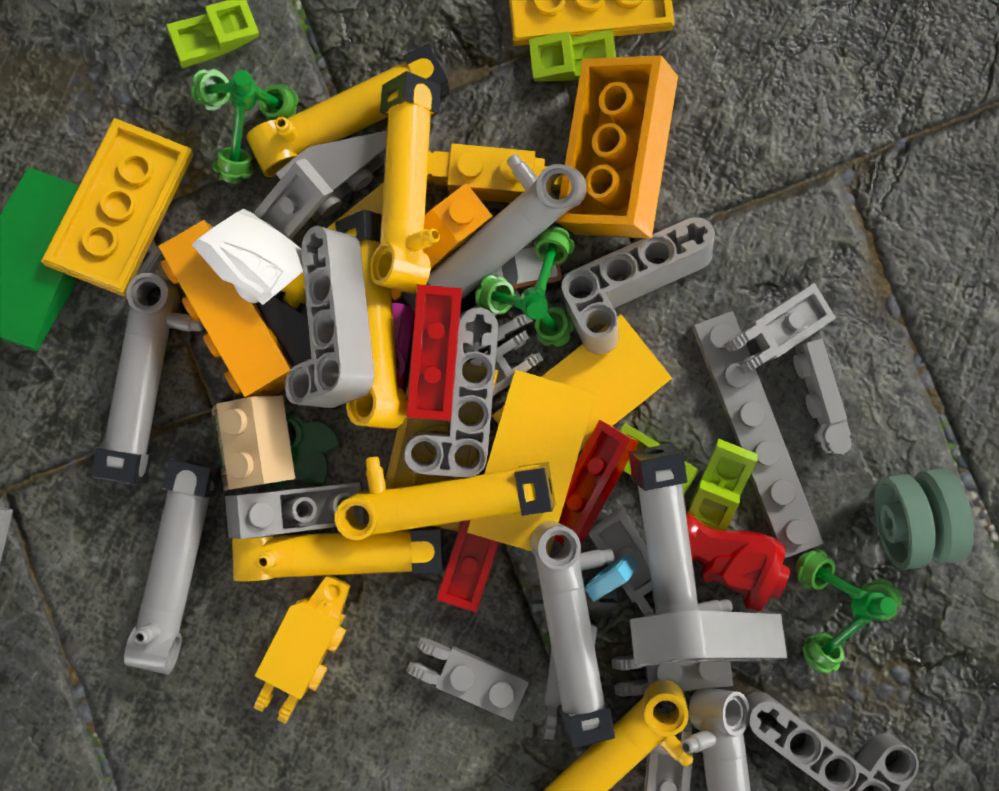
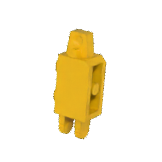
[427,143,563,203]
[254,575,351,724]

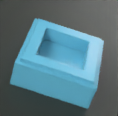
[585,554,639,602]

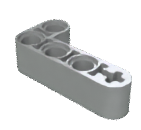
[561,217,715,354]
[285,226,374,408]
[404,307,498,477]
[630,610,787,666]
[746,692,919,791]

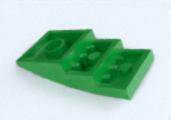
[0,167,80,352]

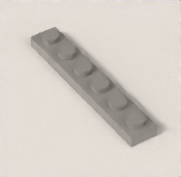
[692,311,824,558]

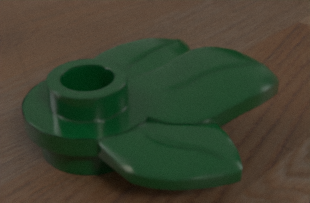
[268,413,339,490]

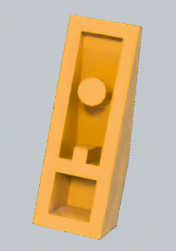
[391,183,493,302]

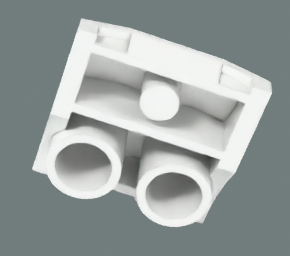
[192,209,303,305]

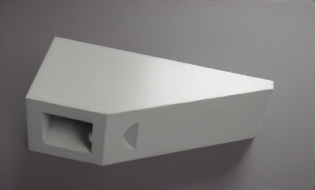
[275,131,387,221]
[225,482,364,539]

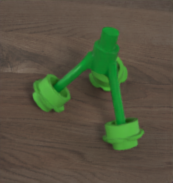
[191,69,298,183]
[475,226,575,347]
[795,550,902,674]

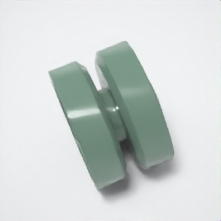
[874,468,974,570]

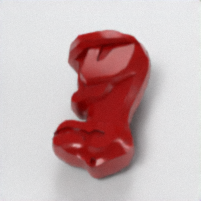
[686,513,790,612]

